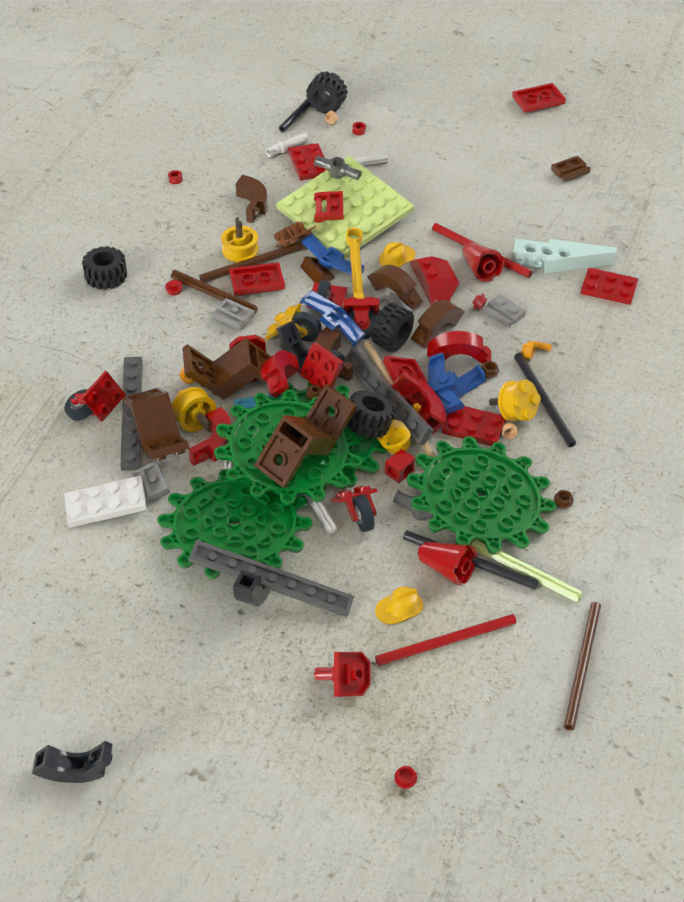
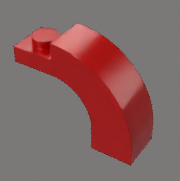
[427,331,491,364]
[261,350,300,398]
[392,371,446,434]
[188,406,231,466]

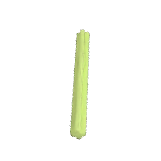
[471,541,582,602]

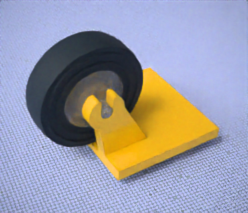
[265,303,322,342]

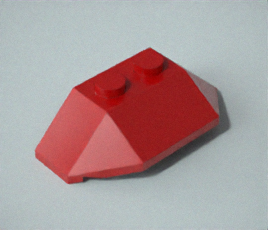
[410,256,459,303]

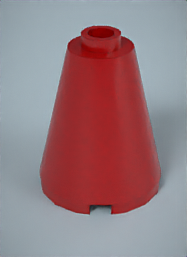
[462,242,504,282]
[417,542,477,586]

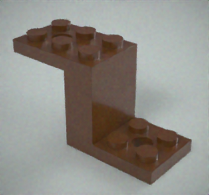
[182,338,271,400]
[254,384,358,488]
[123,387,189,461]

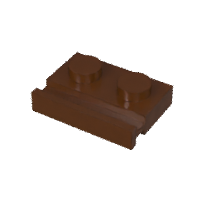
[551,156,591,182]

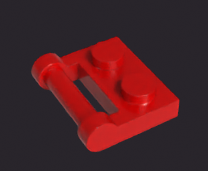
[314,191,344,223]

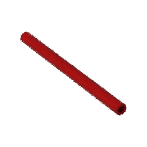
[432,223,533,278]
[375,614,517,666]

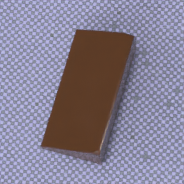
[300,256,335,283]

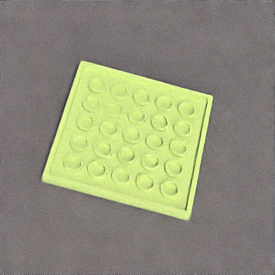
[276,156,414,259]

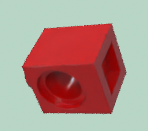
[385,449,415,484]

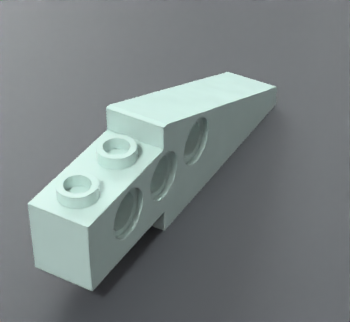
[512,238,617,273]

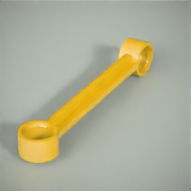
[346,227,364,299]

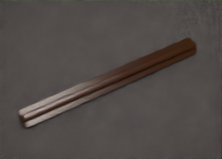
[170,270,258,314]

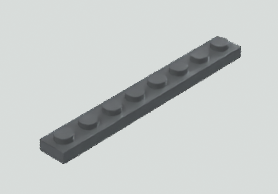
[345,347,434,445]
[120,356,143,471]
[188,540,354,617]

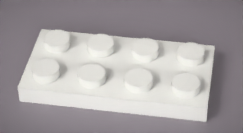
[64,475,147,528]

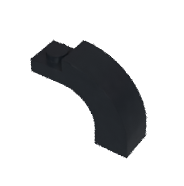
[276,321,309,374]
[233,570,270,607]
[32,741,113,783]

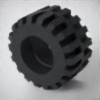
[306,71,348,114]
[82,246,127,290]
[371,303,414,352]
[346,390,396,438]

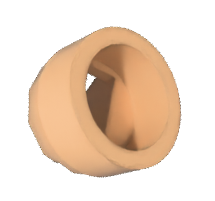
[325,111,338,125]
[502,422,517,439]

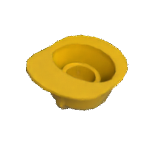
[379,242,416,267]
[377,420,411,455]
[375,586,423,624]

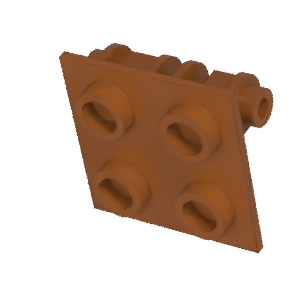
[274,221,316,247]

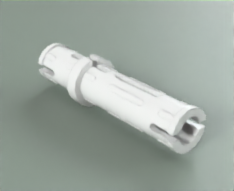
[265,132,309,157]

